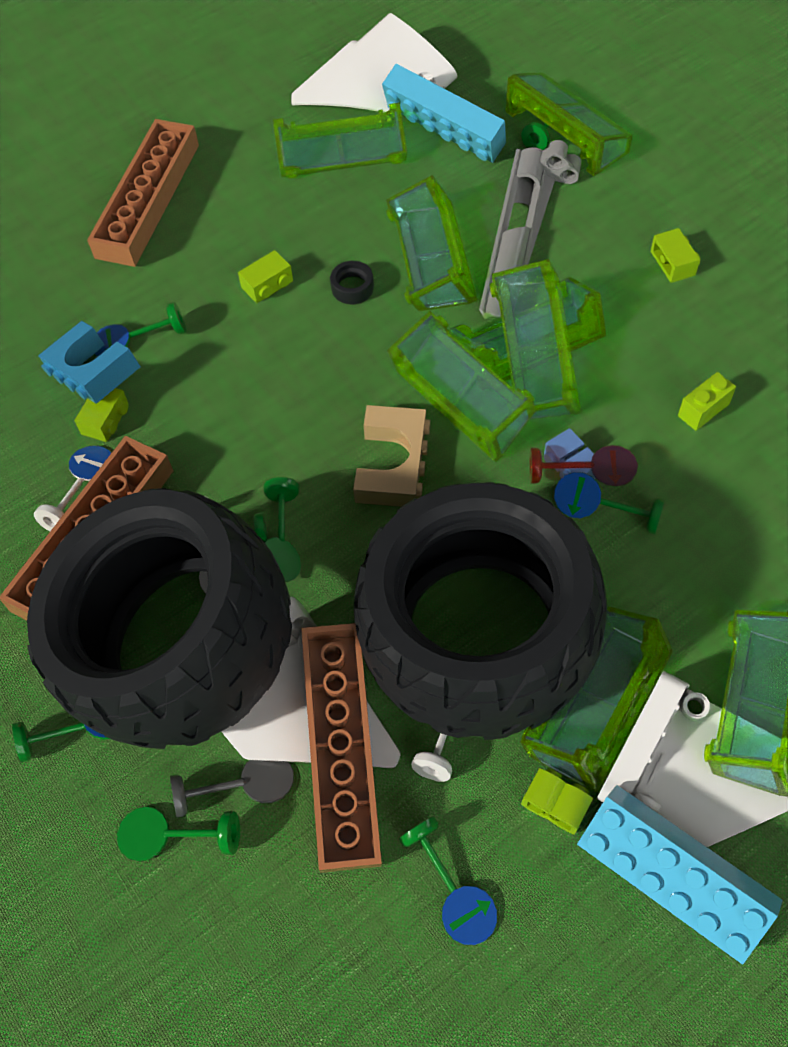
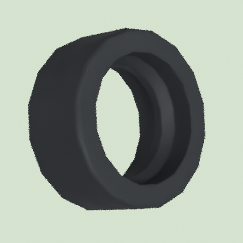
[330,260,374,305]

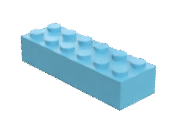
[382,64,506,163]
[577,785,783,965]

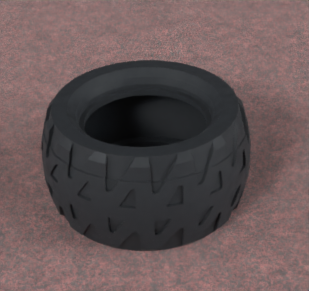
[354,482,607,740]
[27,488,292,749]

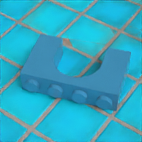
[38,321,141,404]

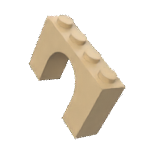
[353,405,431,507]

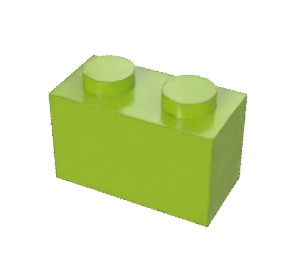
[650,228,700,283]
[238,250,293,303]
[678,372,736,431]
[74,388,129,442]

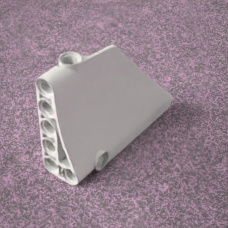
[221,597,400,768]
[596,670,788,847]

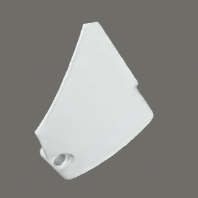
[291,13,458,115]

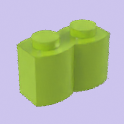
[521,768,593,835]

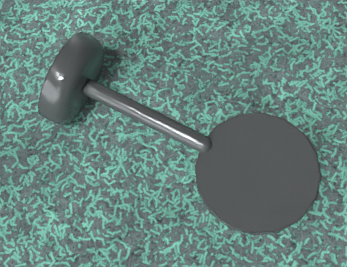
[170,760,293,818]

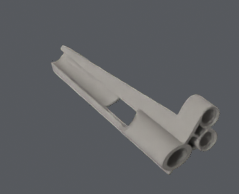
[479,140,581,320]

